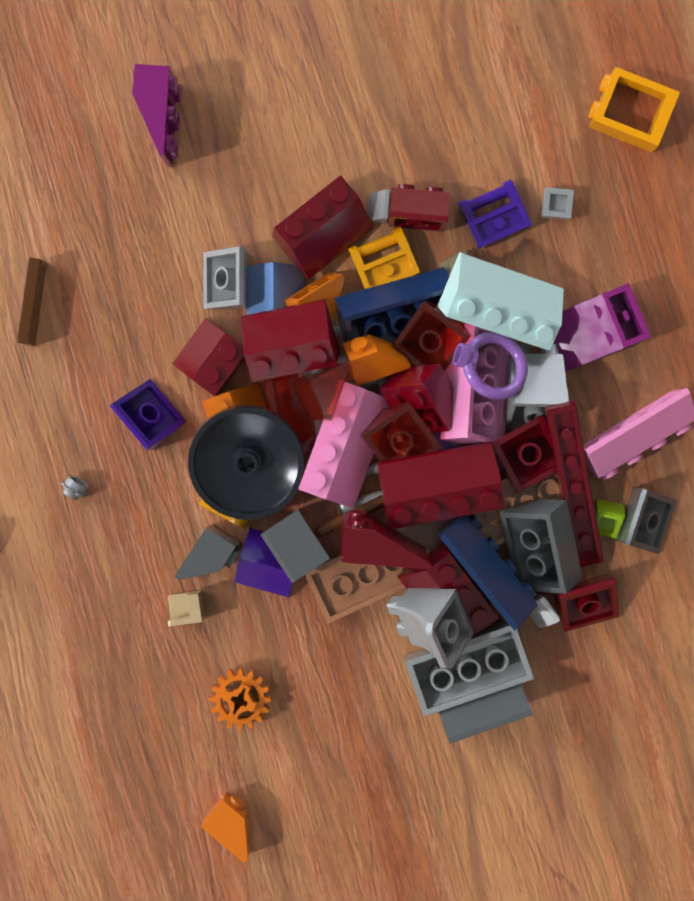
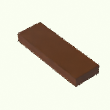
[17,257,47,346]

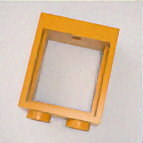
[588,67,680,152]

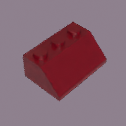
[272,175,374,280]
[241,299,340,382]
[397,542,499,636]

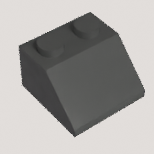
[174,524,241,580]

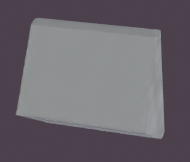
[203,246,248,309]

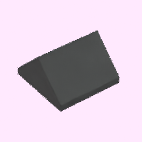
[616,487,676,554]
[260,509,330,583]

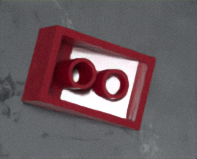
[340,510,431,570]

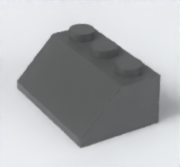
[500,499,583,594]
[439,684,533,744]

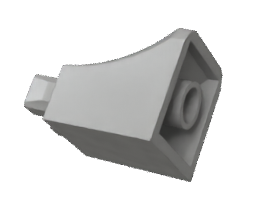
[505,343,569,431]
[387,588,474,669]

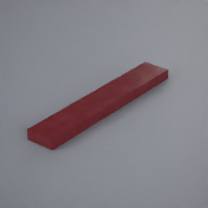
[545,400,604,567]

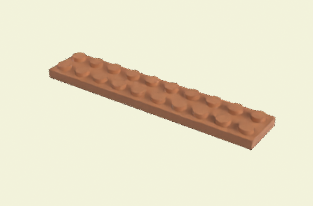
[305,472,562,624]

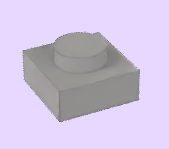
[541,187,574,220]

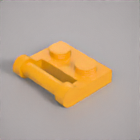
[348,227,420,289]

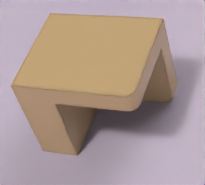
[168,590,205,627]

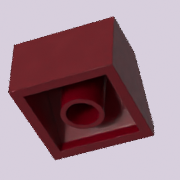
[388,184,449,232]
[172,319,245,396]

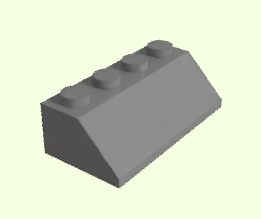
[404,621,534,717]

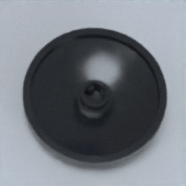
[188,405,305,520]

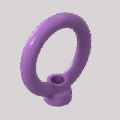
[453,332,528,400]

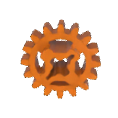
[209,667,272,731]

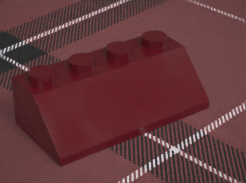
[377,441,504,530]

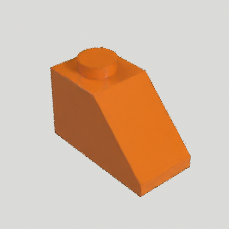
[284,273,344,320]
[342,334,411,386]
[202,383,269,419]
[200,793,250,863]

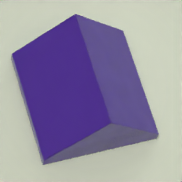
[110,379,186,451]
[234,528,293,598]

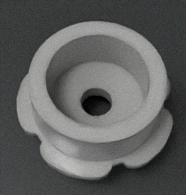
[61,475,89,500]

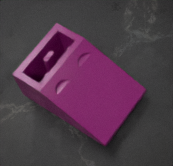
[132,64,182,167]
[553,283,651,372]

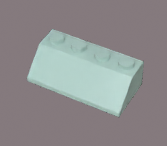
[438,252,564,351]

